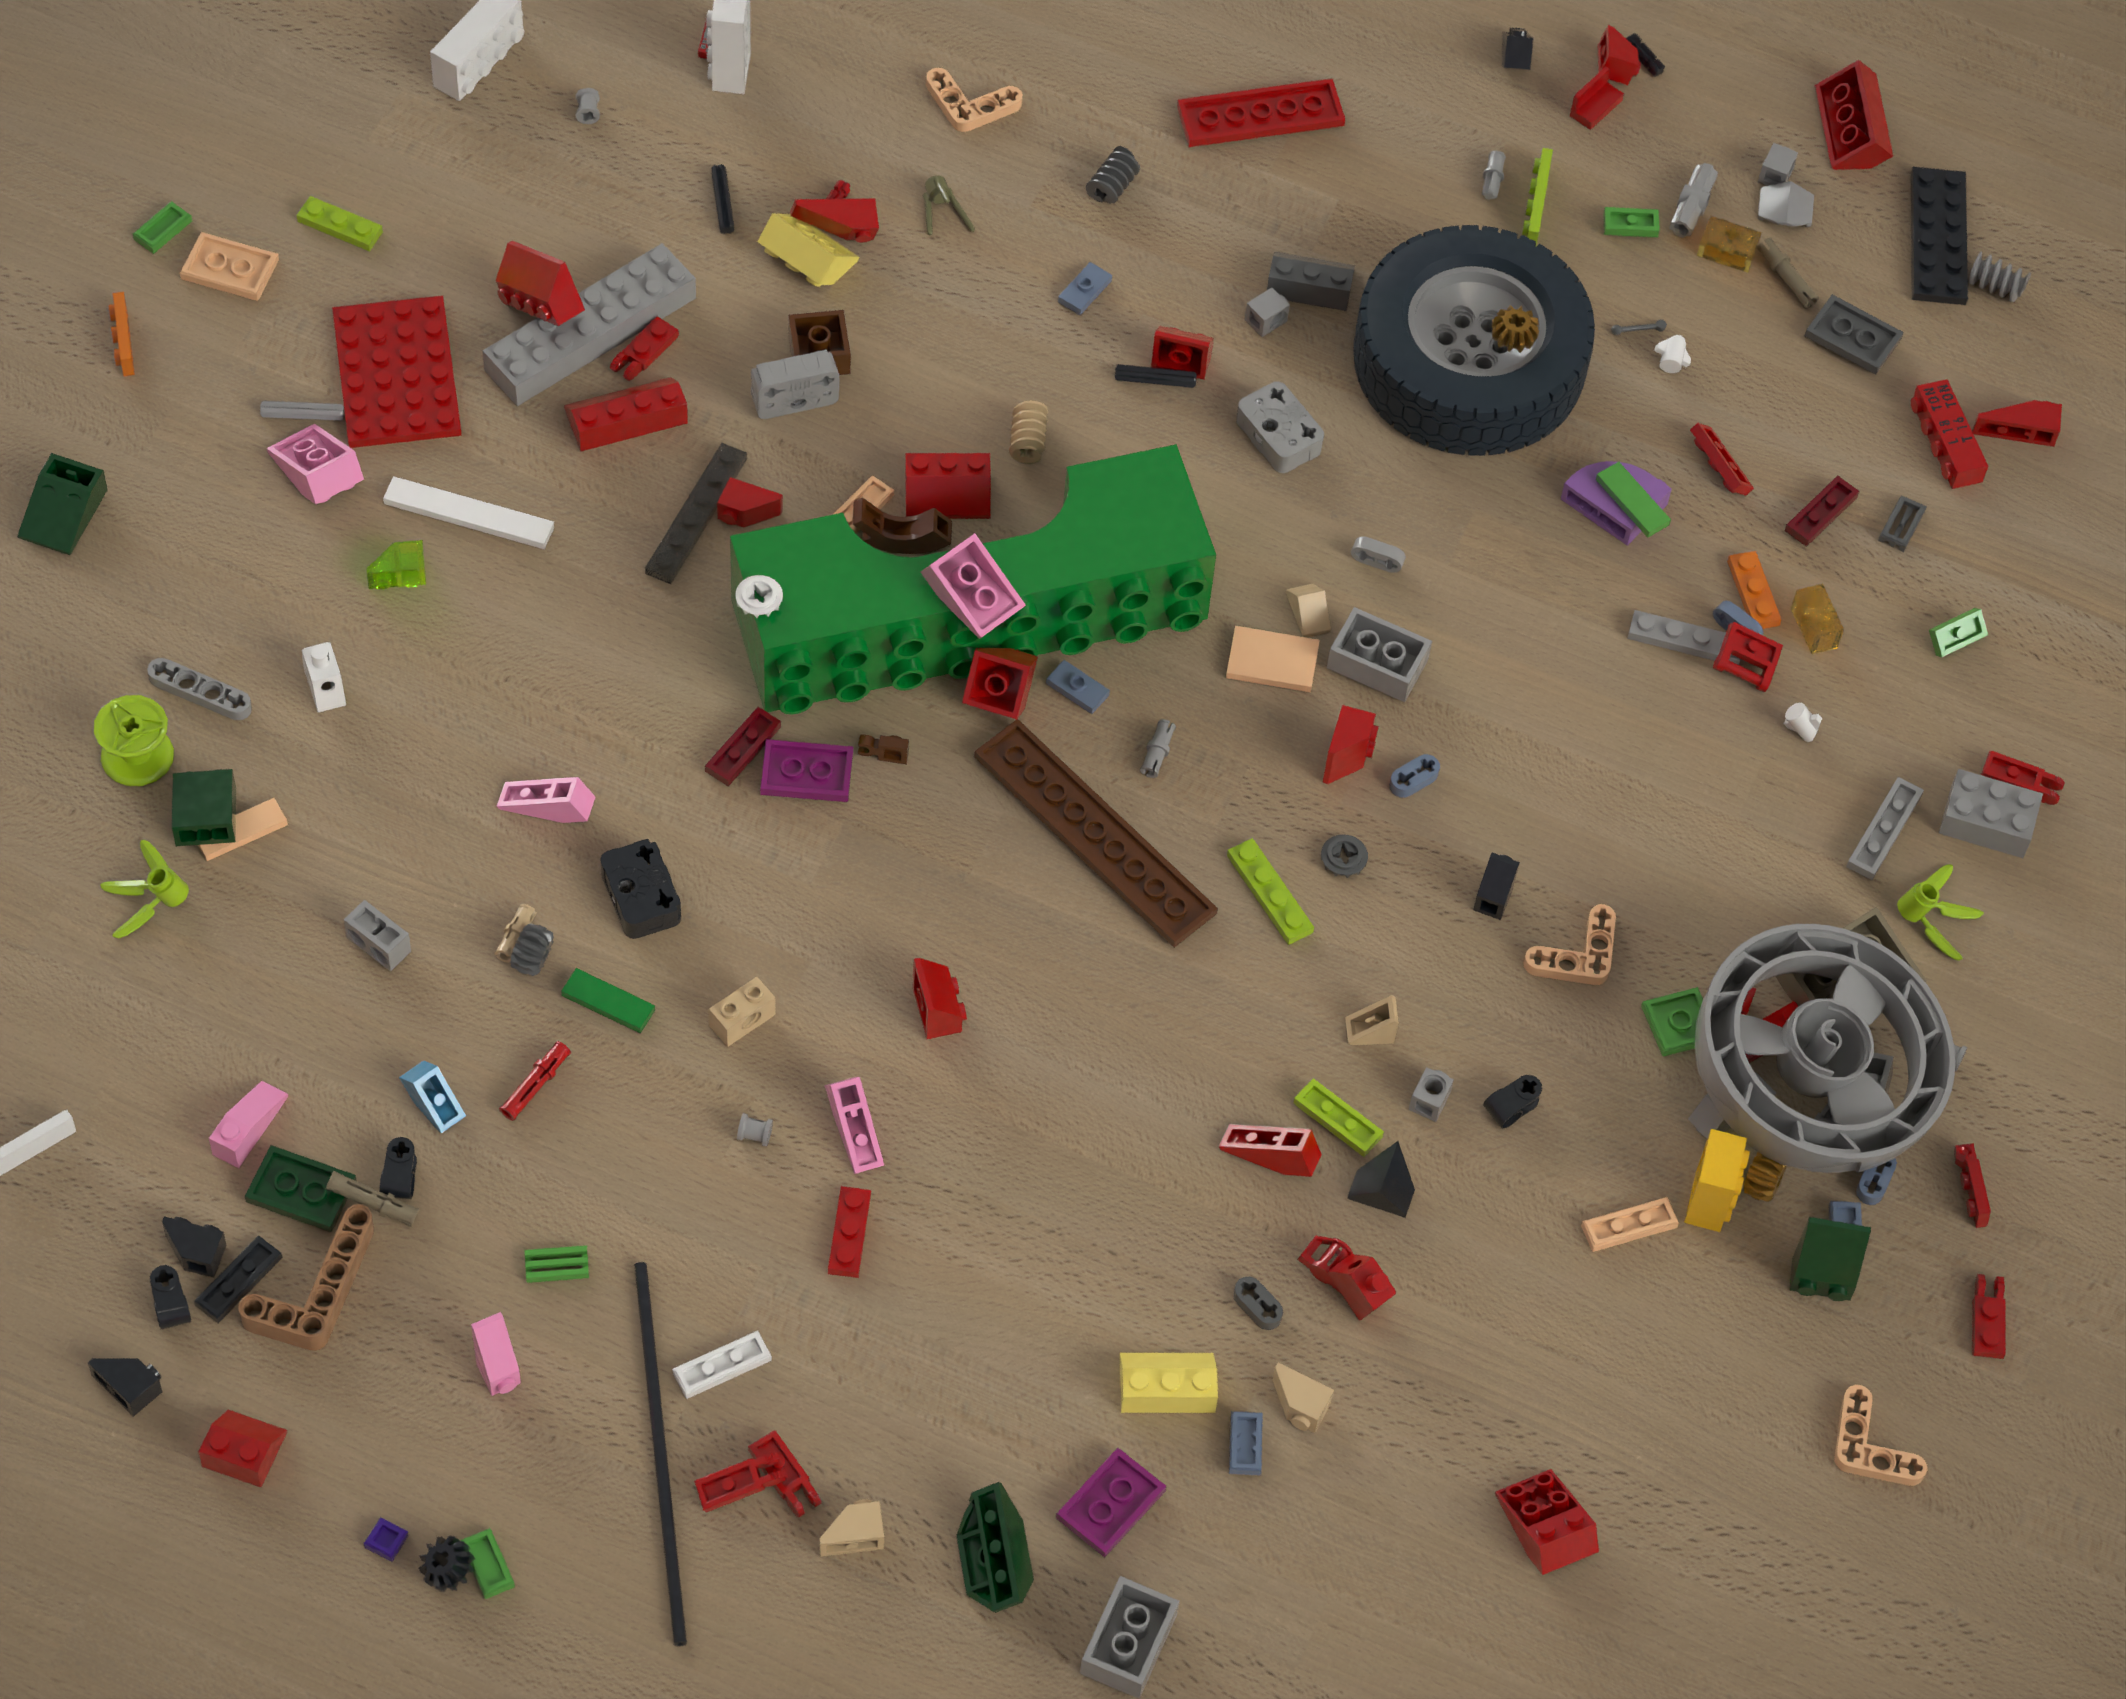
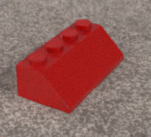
[1815,60,1893,170]
[495,240,585,326]
[564,377,688,451]

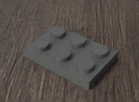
[1804,294,1904,375]

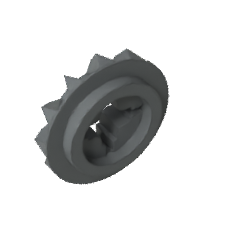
[1321,834,1368,878]

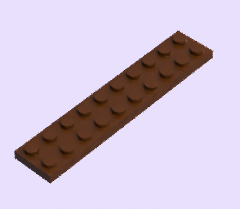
[974,719,1218,948]

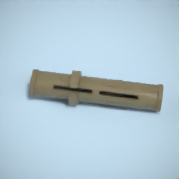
[1758,238,1819,308]
[325,1171,419,1227]

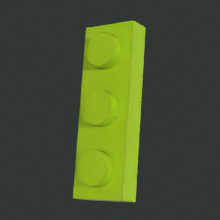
[297,196,383,252]
[1293,1078,1384,1157]

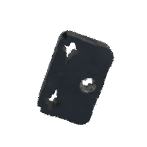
[600,839,681,939]

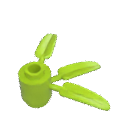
[100,840,189,938]
[1897,864,1984,960]

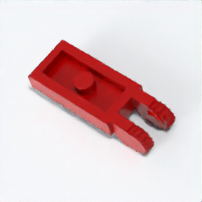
[610,316,679,381]
[1981,750,2065,805]
[1972,1274,2006,1359]
[748,1430,822,1518]
[694,1452,788,1513]

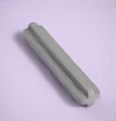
[260,401,344,421]

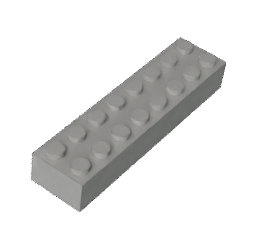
[482,243,696,406]

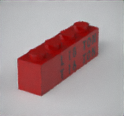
[1911,379,1989,489]

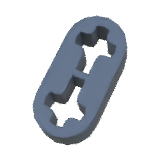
[1713,600,1764,635]
[1390,754,1440,798]
[1856,1158,1897,1205]

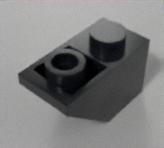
[1502,28,1534,70]
[1473,852,1520,920]
[162,1216,227,1278]

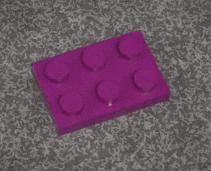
[760,739,854,802]
[1056,1448,1167,1558]

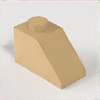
[1273,1362,1334,1433]
[820,1499,884,1557]

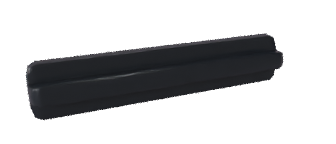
[711,164,734,234]
[1115,364,1197,388]

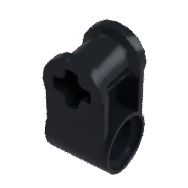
[1483,1075,1542,1129]
[380,1137,417,1199]
[150,1265,192,1330]

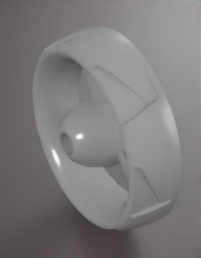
[1695,924,1955,1173]

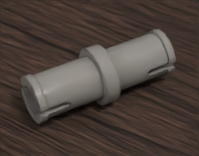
[1140,719,1176,778]

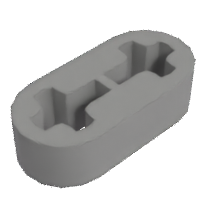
[1351,537,1406,573]

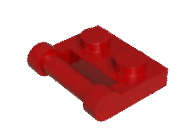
[1713,621,1783,692]

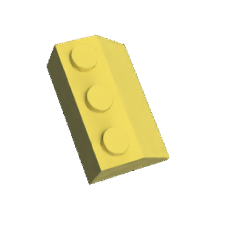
[757,213,860,287]
[1120,1353,1218,1413]

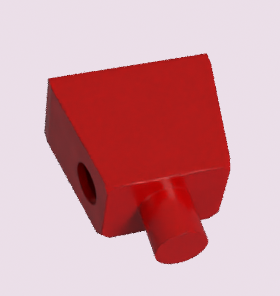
[1327,1254,1396,1321]

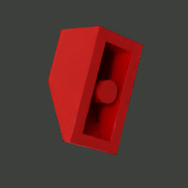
[1598,25,1641,85]
[717,477,783,528]

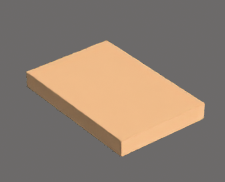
[180,232,279,301]
[1226,626,1320,693]

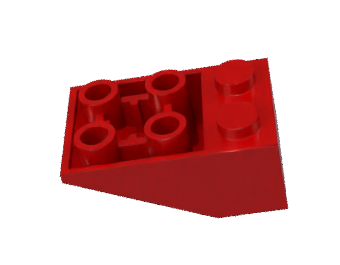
[1495,1469,1599,1575]

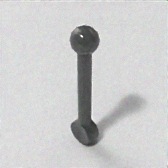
[1611,320,1667,335]

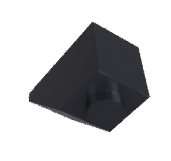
[88,1358,162,1417]

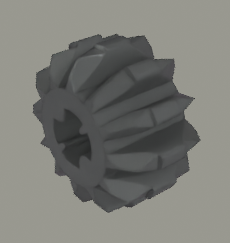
[510,923,554,976]

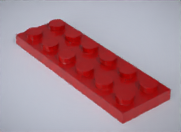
[1177,78,1345,147]

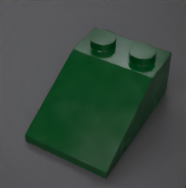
[1789,1217,1871,1301]

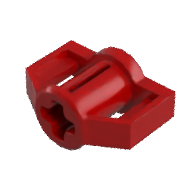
[1297,1236,1353,1293]

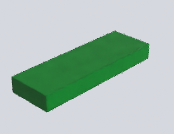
[561,968,655,1034]

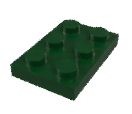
[244,1145,357,1232]

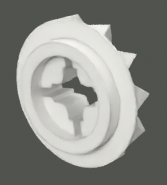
[736,575,783,618]

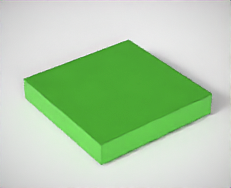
[1641,987,1703,1057]

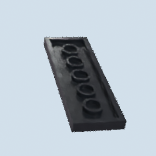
[1911,167,1968,305]

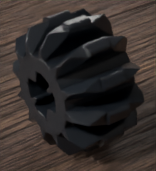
[418,1535,475,1592]

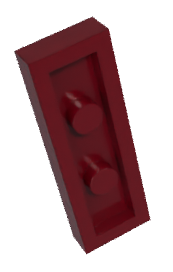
[1785,475,1860,547]
[705,707,781,787]

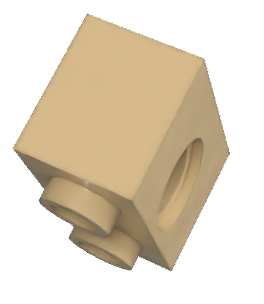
[709,977,776,1047]

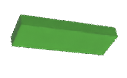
[1596,462,1671,538]

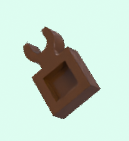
[858,734,909,765]

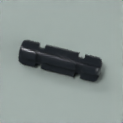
[1626,33,1665,77]

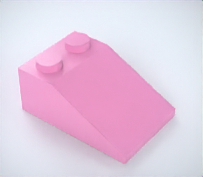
[267,424,364,504]
[920,533,1026,639]

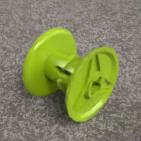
[94,695,174,786]

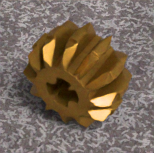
[1491,305,1539,353]
[1743,1152,1786,1202]

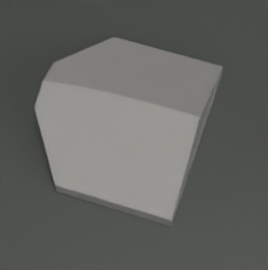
[1758,181,1814,227]

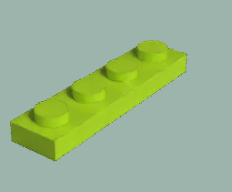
[1522,148,1553,245]
[1227,838,1314,945]

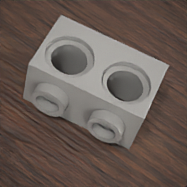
[344,900,411,971]

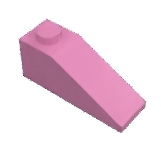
[497,777,595,823]
[825,1077,884,1174]
[209,1081,288,1168]
[471,1312,521,1396]

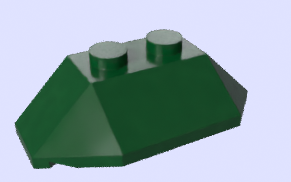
[956,1482,1034,1613]

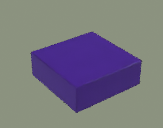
[364,1517,409,1562]

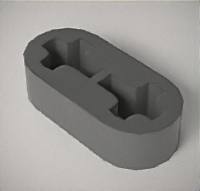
[1234,1276,1283,1330]

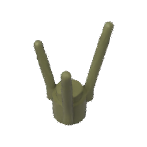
[923,175,975,235]

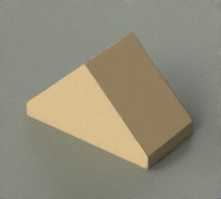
[1286,584,1331,638]
[1345,995,1399,1045]

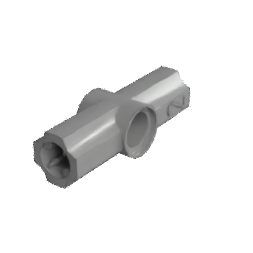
[1669,163,1718,238]

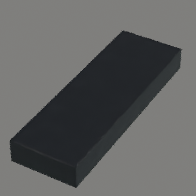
[194,1235,283,1323]

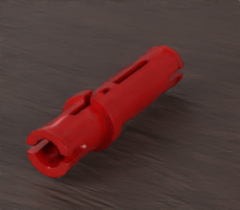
[499,1041,571,1121]

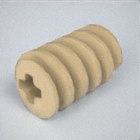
[1009,401,1048,463]

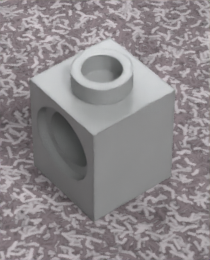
[1758,143,1798,186]
[1245,287,1290,337]
[1409,1067,1454,1122]

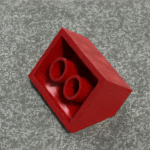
[905,453,991,519]

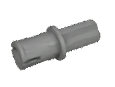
[1482,150,1506,200]

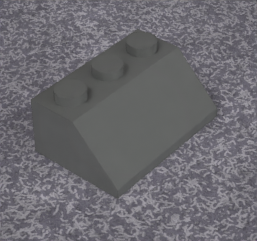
[1267,252,1355,311]

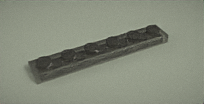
[645,443,747,584]

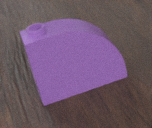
[1561,461,1672,546]

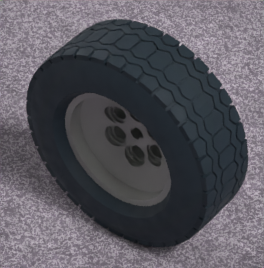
[1353,225,1595,456]

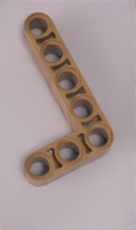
[238,1204,374,1351]

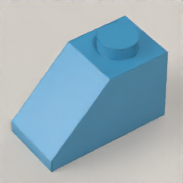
[399,1060,466,1133]

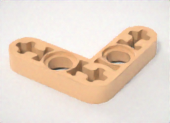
[926,68,1023,132]
[1523,904,1616,985]
[1834,1385,1927,1486]

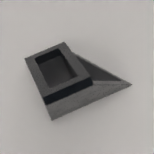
[1347,1141,1415,1218]

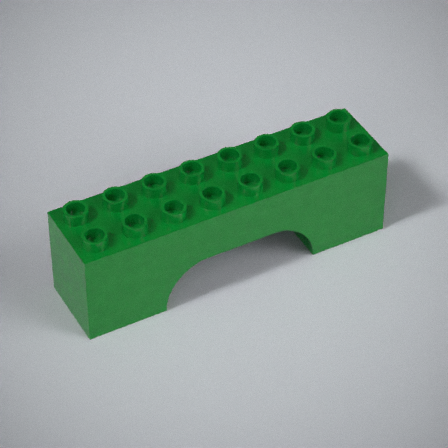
[730,444,1216,715]

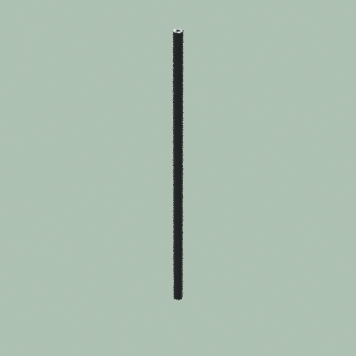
[634,1262,687,1646]

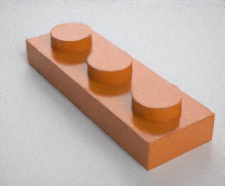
[109,292,135,376]
[1727,551,1781,629]

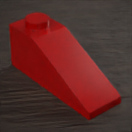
[790,198,879,243]
[1972,400,2062,447]
[1219,1124,1322,1177]

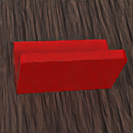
[1570,67,1624,130]

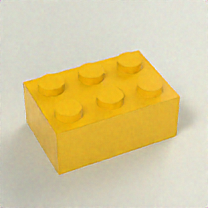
[1684,1129,1750,1232]

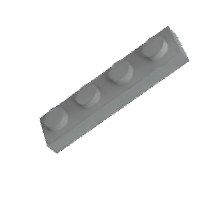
[1627,610,1740,665]
[1846,777,1924,880]

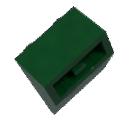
[17,453,108,555]

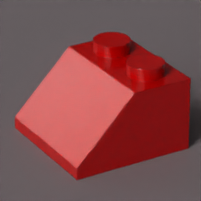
[1151,326,1214,380]
[962,648,1038,720]
[1323,705,1379,784]
[912,958,967,1039]
[198,1410,287,1487]

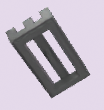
[1878,495,1927,552]

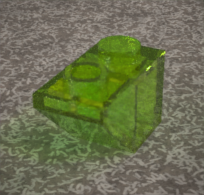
[366,540,426,590]

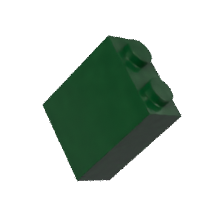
[172,769,236,847]

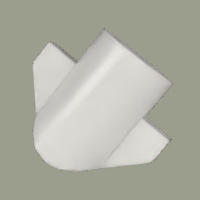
[1654,335,1691,373]
[1784,703,1822,742]

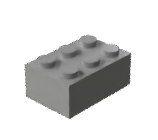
[1327,607,1432,702]
[1939,769,2043,858]
[1080,1576,1180,1699]

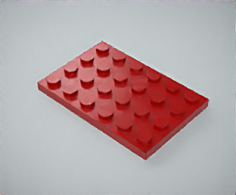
[332,295,462,448]

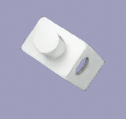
[302,642,346,713]

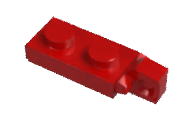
[1954,1143,1991,1228]

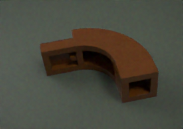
[853,497,952,554]

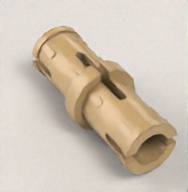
[495,904,537,963]

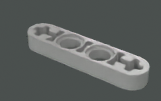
[147,658,252,720]

